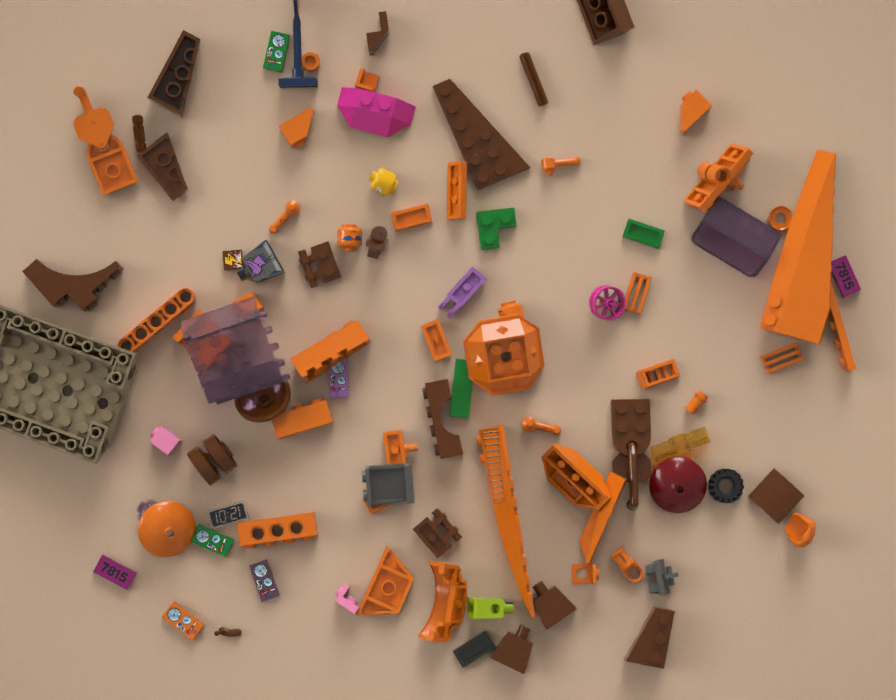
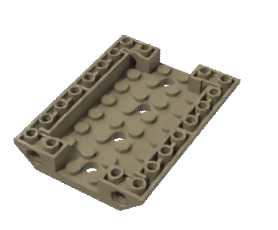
[0,305,137,464]

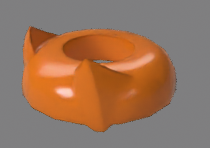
[767,205,793,231]

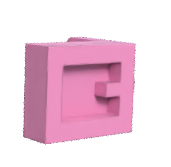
[335,585,359,614]

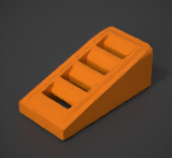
[636,359,680,390]

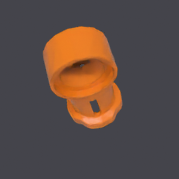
[610,546,643,582]

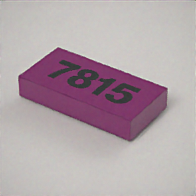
[831,255,861,298]
[93,555,137,590]

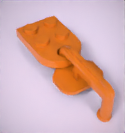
[73,86,139,196]

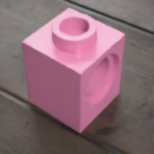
[150,426,182,456]

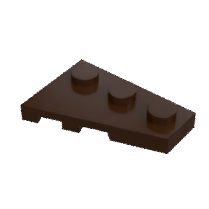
[137,133,188,201]

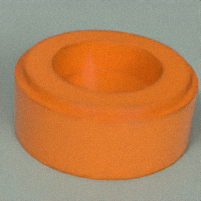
[302,52,320,72]

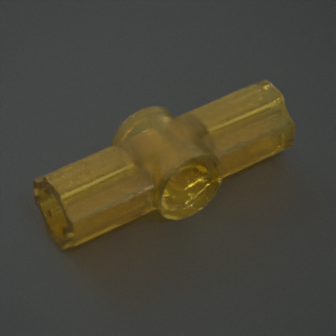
[650,427,710,462]

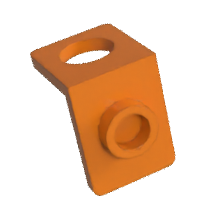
[572,564,599,584]

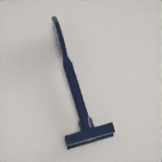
[278,0,318,88]

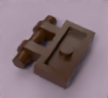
[298,241,342,288]
[413,508,462,559]

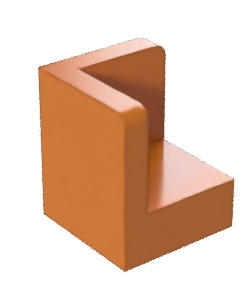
[355,68,380,92]

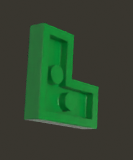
[476,207,516,250]

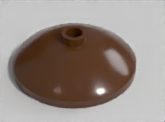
[234,370,291,423]

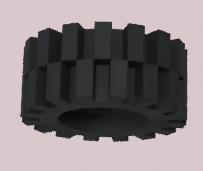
[708,469,744,503]

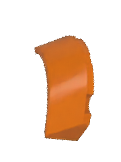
[418,561,467,642]

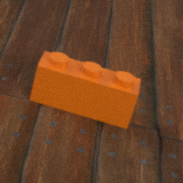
[272,398,334,439]

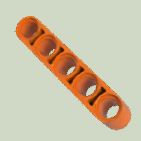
[117,288,196,353]

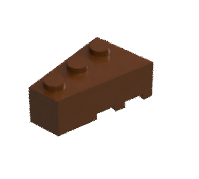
[624,606,675,669]

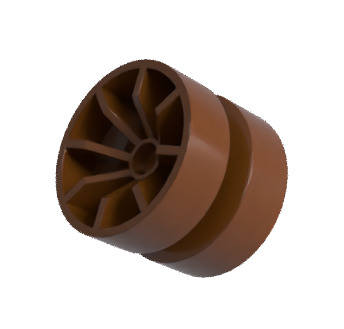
[187,434,237,486]

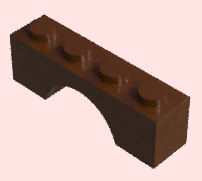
[422,379,463,459]

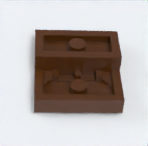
[748,468,804,524]

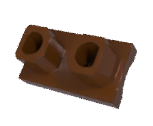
[365,226,389,259]

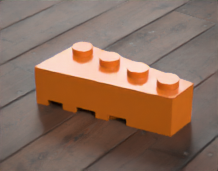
[290,320,371,384]

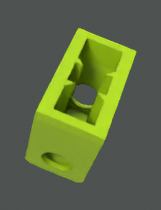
[467,597,514,619]

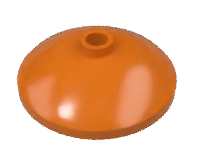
[138,501,196,557]

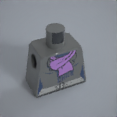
[236,239,285,283]

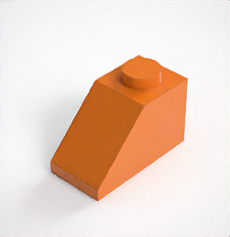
[679,90,712,135]
[279,107,315,149]

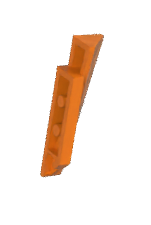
[579,471,628,565]

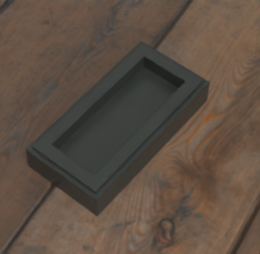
[453,631,496,668]

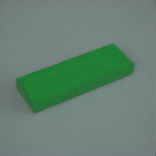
[450,359,473,418]

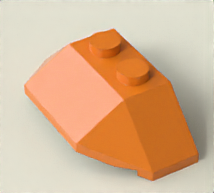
[542,444,611,510]

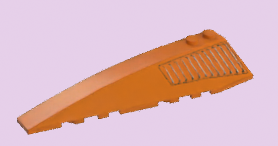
[476,425,535,618]

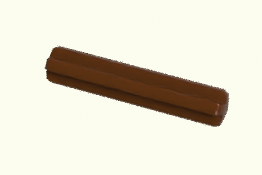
[519,52,548,107]

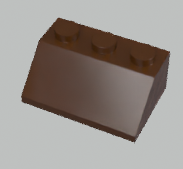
[577,0,635,45]

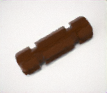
[132,115,146,153]

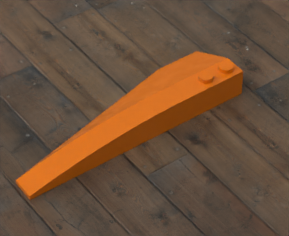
[759,150,836,345]

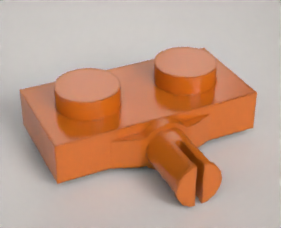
[383,430,418,464]

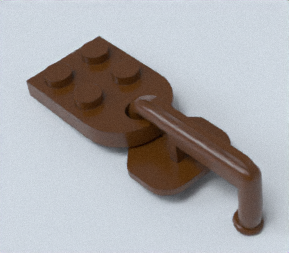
[611,399,651,510]

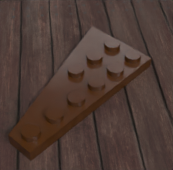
[433,79,530,191]

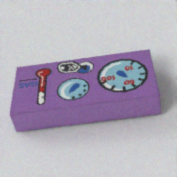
[328,358,349,398]

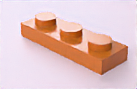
[447,161,467,220]

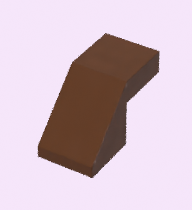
[366,11,389,56]

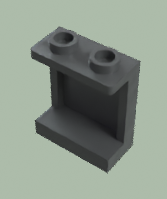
[362,462,415,506]

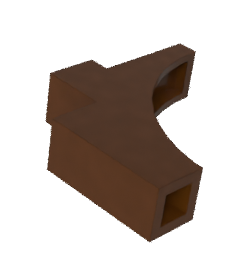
[22,259,123,312]

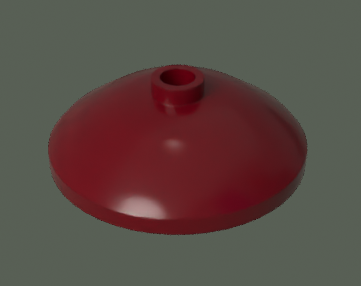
[649,457,707,513]

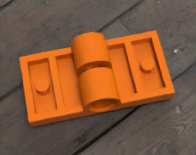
[683,143,754,212]

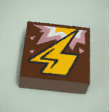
[222,249,244,271]

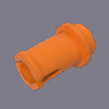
[684,390,708,415]

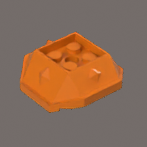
[463,313,545,396]

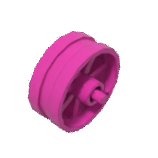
[589,285,626,321]

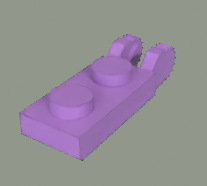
[438,267,487,318]

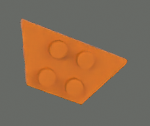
[356,546,414,616]

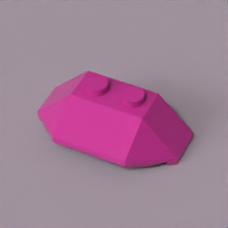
[337,87,415,137]

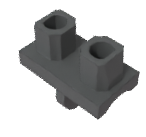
[645,559,679,596]

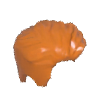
[785,513,816,548]

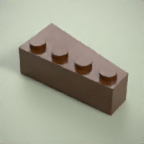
[147,30,200,118]

